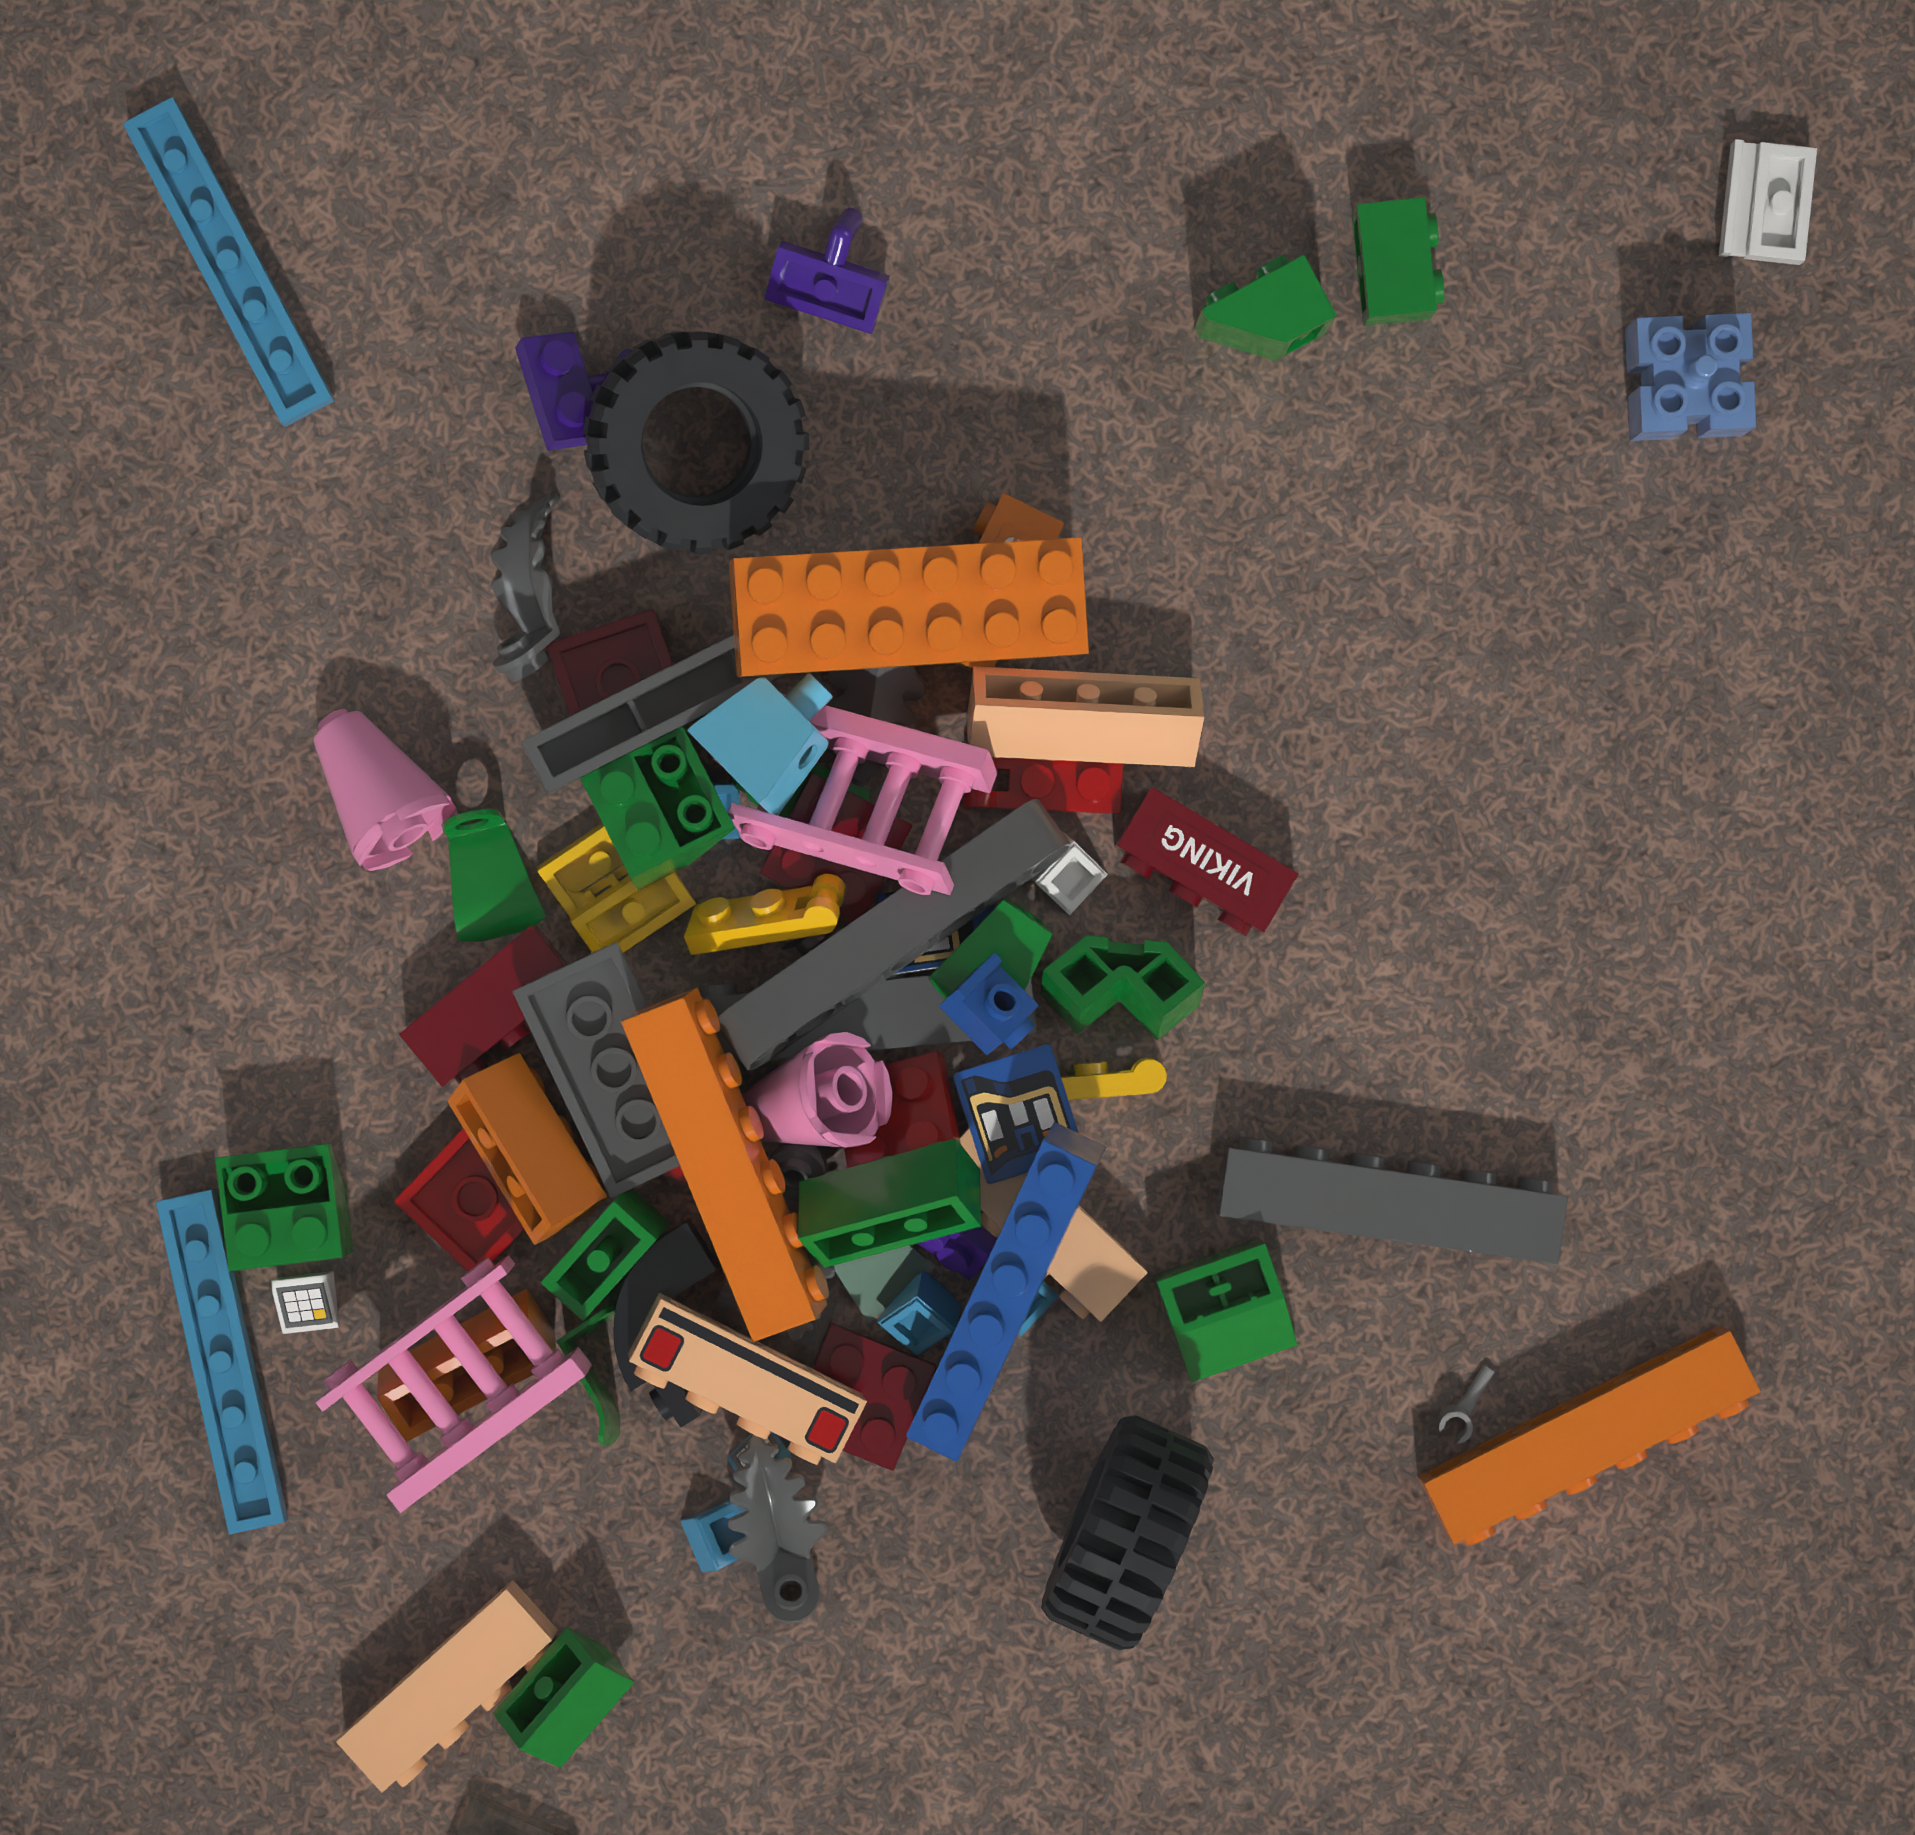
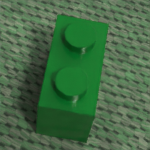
[1351,197,1445,326]
[541,1189,671,1321]
[492,1627,635,1768]

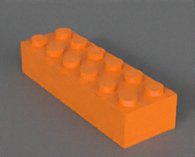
[729,537,1089,677]

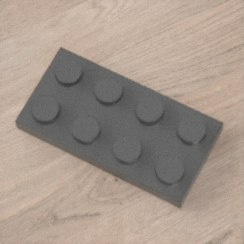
[512,941,680,1198]

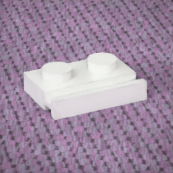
[1719,139,1817,265]

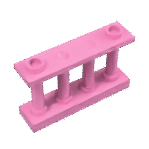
[728,693,998,895]
[316,1255,592,1513]

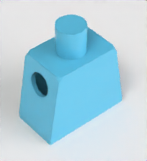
[687,673,833,815]

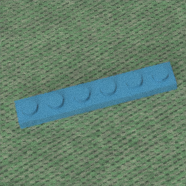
[122,97,335,427]
[156,1188,289,1535]

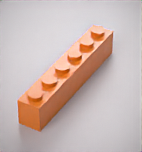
[621,987,829,1342]
[1418,1325,1761,1546]

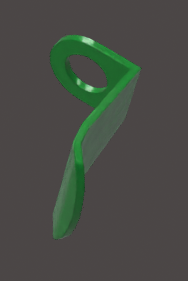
[441,809,546,942]
[929,897,1053,999]
[556,1304,620,1447]

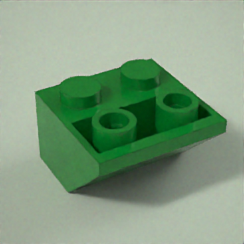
[1194,255,1337,361]
[580,726,735,891]
[215,1143,353,1272]
[1153,1238,1298,1383]

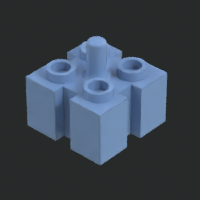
[1625,313,1756,441]

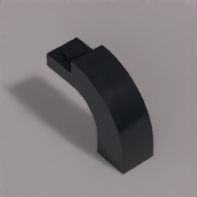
[613,1218,720,1428]

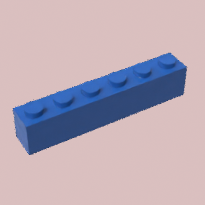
[906,1122,1106,1462]

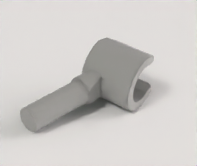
[1438,1365,1495,1444]

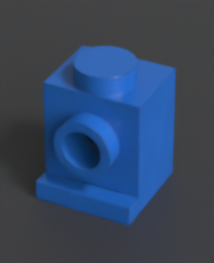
[939,952,1039,1055]

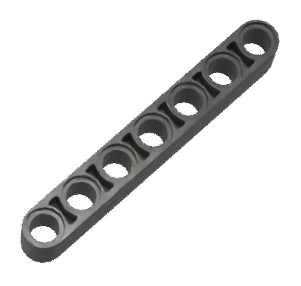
[718,799,1072,1070]

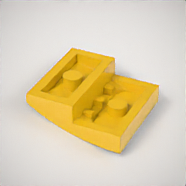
[537,823,696,953]

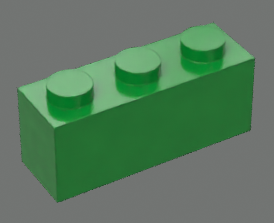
[798,1139,981,1268]

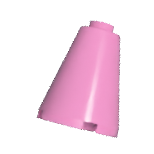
[313,709,458,871]
[742,1032,893,1148]

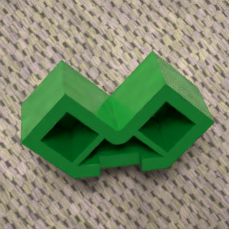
[1040,935,1205,1041]

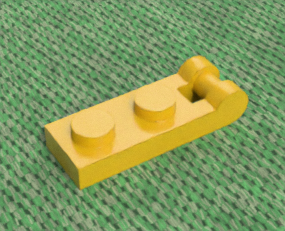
[684,874,846,955]
[1061,1057,1167,1100]

